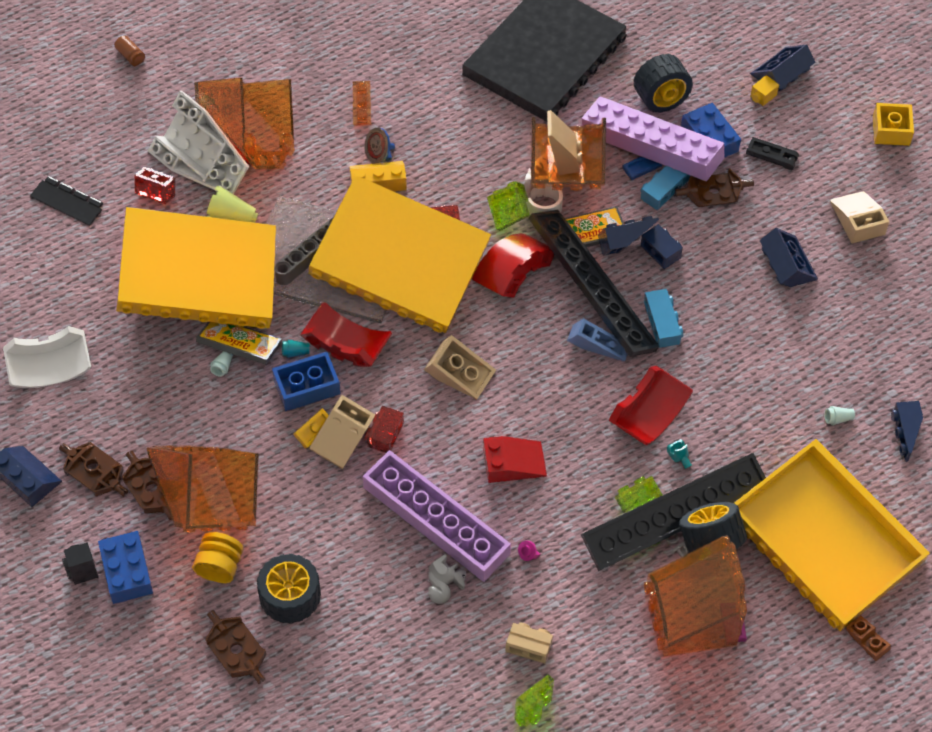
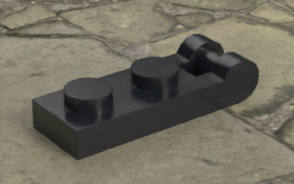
[746,137,799,171]

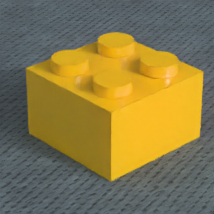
[873,103,914,146]

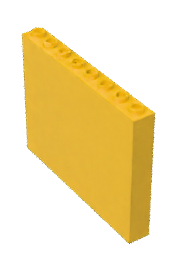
[308,175,491,333]
[116,207,276,329]
[734,439,930,631]

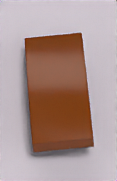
[846,615,891,661]

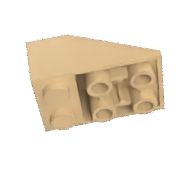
[830,191,889,244]
[309,395,375,469]

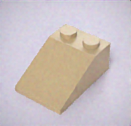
[547,110,583,175]
[424,335,496,400]

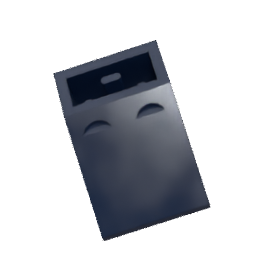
[598,216,659,256]

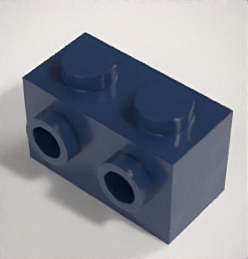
[640,224,683,269]

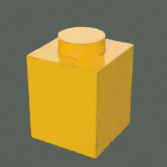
[750,75,779,106]

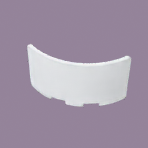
[3,326,91,388]

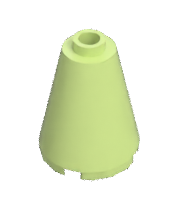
[206,185,258,223]

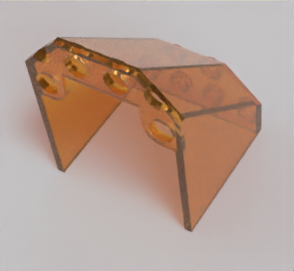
[194,78,295,170]
[530,117,606,191]
[147,445,259,532]
[644,536,747,657]

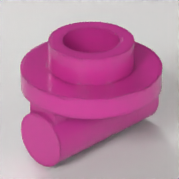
[518,540,540,561]

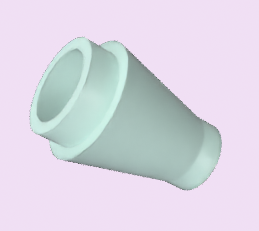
[210,351,234,377]
[824,406,855,425]

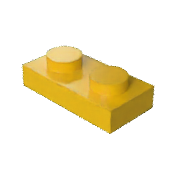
[293,408,329,449]

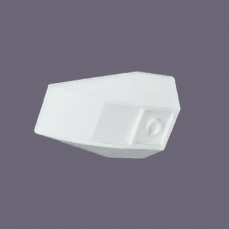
[148,91,249,194]

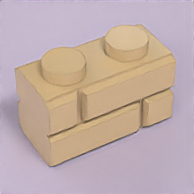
[505,623,553,664]

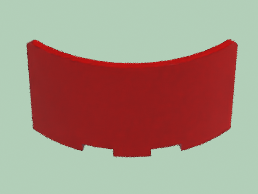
[472,233,554,298]
[300,302,392,367]
[609,365,693,445]

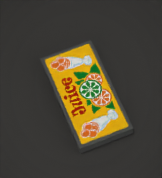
[565,206,624,247]
[196,322,282,365]

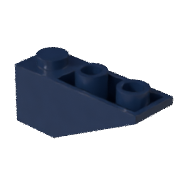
[891,401,923,462]

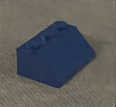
[750,44,816,91]
[759,228,818,287]
[0,446,62,507]

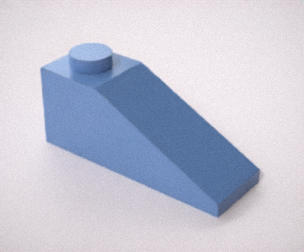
[567,318,627,361]

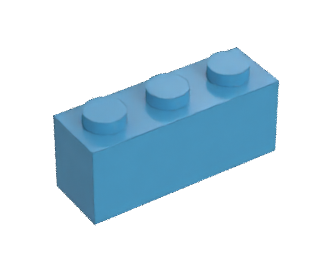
[640,166,691,210]
[644,289,684,348]

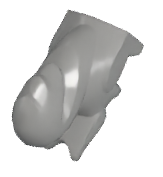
[428,554,466,604]

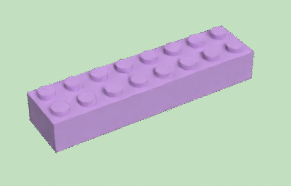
[581,96,724,181]
[363,450,511,582]

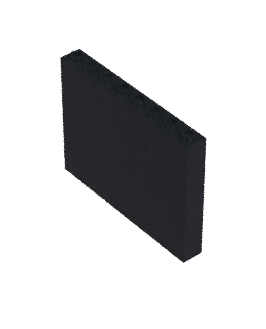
[462,0,627,122]

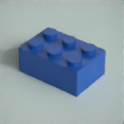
[681,102,741,158]
[272,352,341,412]
[98,531,153,604]

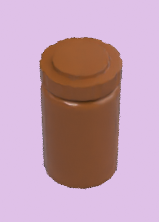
[114,35,146,67]

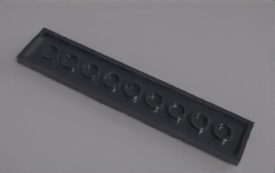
[528,210,660,357]
[581,453,766,571]

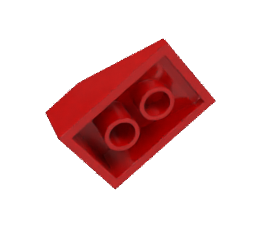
[483,436,547,483]

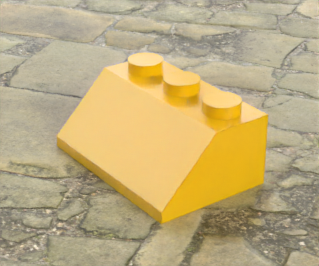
[349,161,407,192]

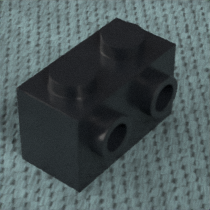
[62,542,99,585]

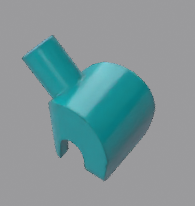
[667,439,692,469]

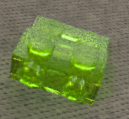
[487,181,530,231]
[615,476,663,513]
[514,674,554,727]

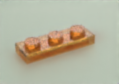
[353,81,371,126]

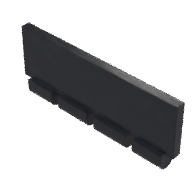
[30,176,103,226]

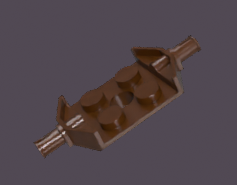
[675,168,754,207]
[59,442,128,497]
[122,450,180,520]
[205,610,267,684]

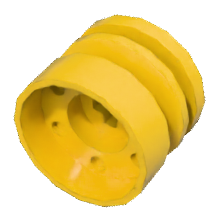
[192,532,244,584]

